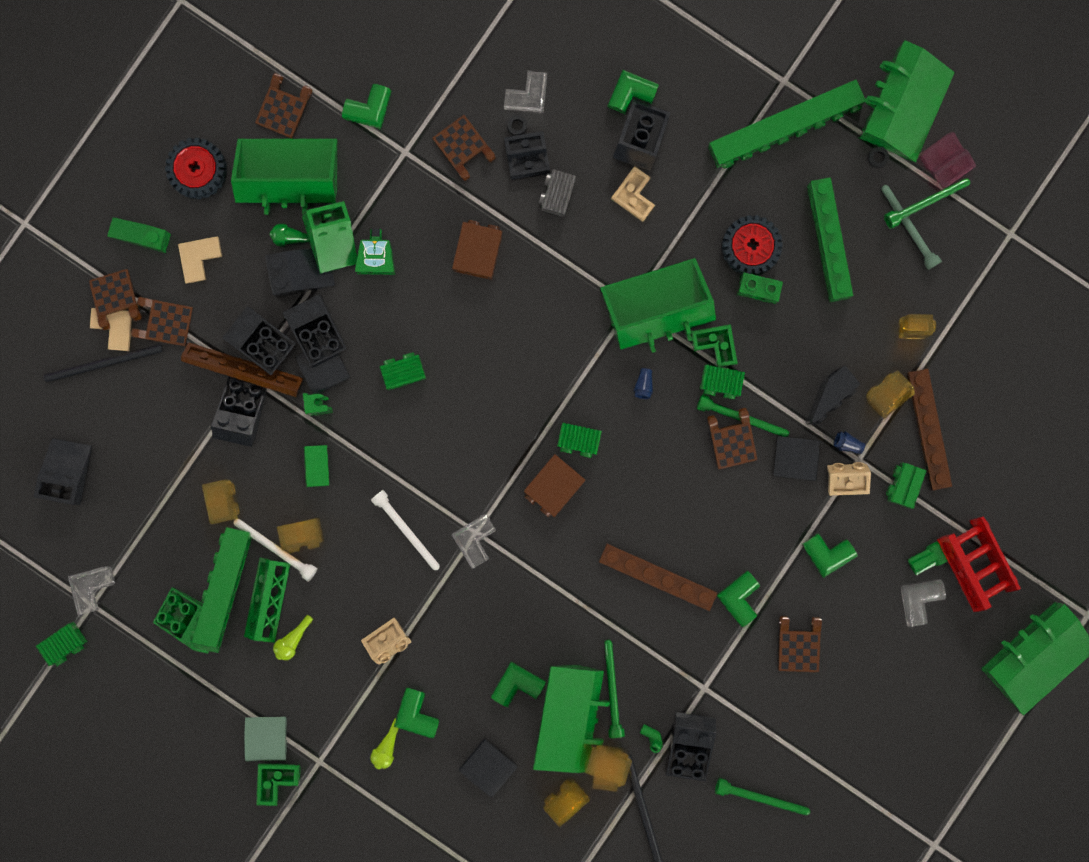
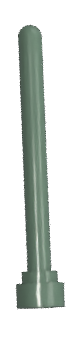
[881,185,942,270]

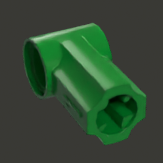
[907,541,947,575]

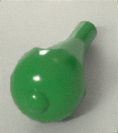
[269,224,310,247]

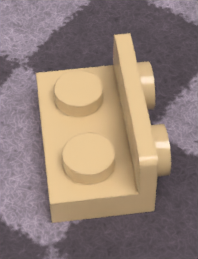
[827,462,871,496]
[361,618,412,665]

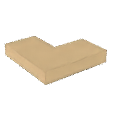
[611,166,655,222]
[178,237,222,284]
[90,308,133,351]

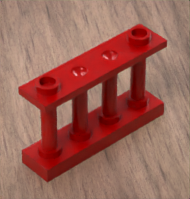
[937,516,1021,612]

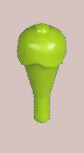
[273,615,313,661]
[370,718,399,769]

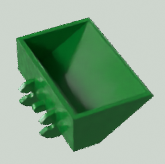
[859,40,955,162]
[231,139,337,215]
[600,258,716,353]
[981,602,1089,716]
[533,665,610,773]

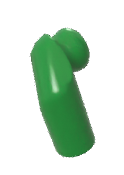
[639,724,663,753]

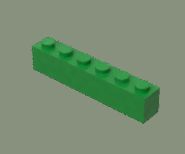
[807,177,853,302]
[190,527,252,653]

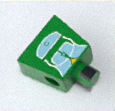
[355,229,395,275]

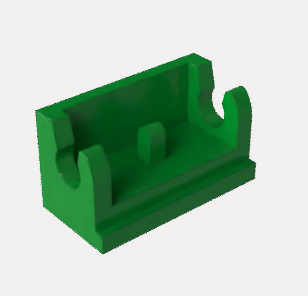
[303,393,333,416]
[303,445,329,487]

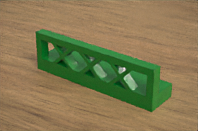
[244,558,290,643]

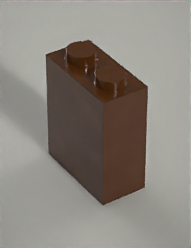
[452,220,503,280]
[524,454,585,517]

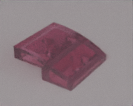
[919,132,976,189]

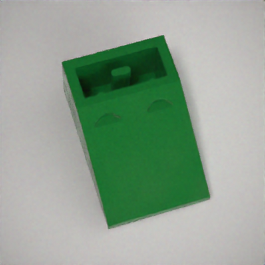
[302,201,357,274]
[153,587,209,654]

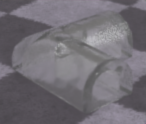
[504,71,548,114]
[451,514,496,569]
[68,566,114,615]
[901,580,946,626]

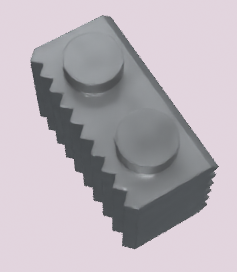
[539,169,576,217]

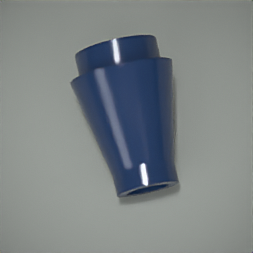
[633,368,653,399]
[833,431,865,454]

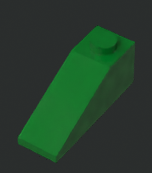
[107,217,171,253]

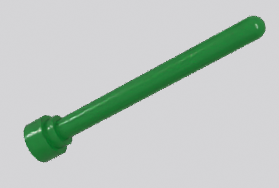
[884,178,970,229]
[697,394,790,437]
[604,640,625,738]
[715,778,810,815]

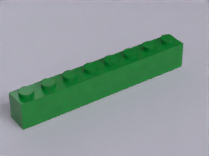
[708,79,865,169]

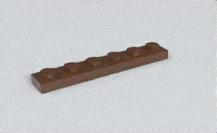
[181,342,303,397]
[907,369,952,491]
[599,544,717,611]

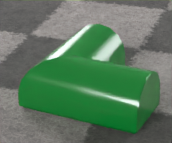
[607,70,659,115]
[342,84,392,129]
[691,324,738,368]
[801,533,858,578]
[717,571,760,627]
[491,662,546,707]
[394,688,439,739]
[256,763,301,806]

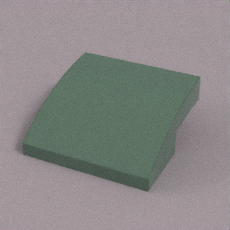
[245,717,287,761]

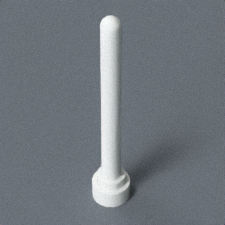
[371,490,440,570]
[234,519,318,582]

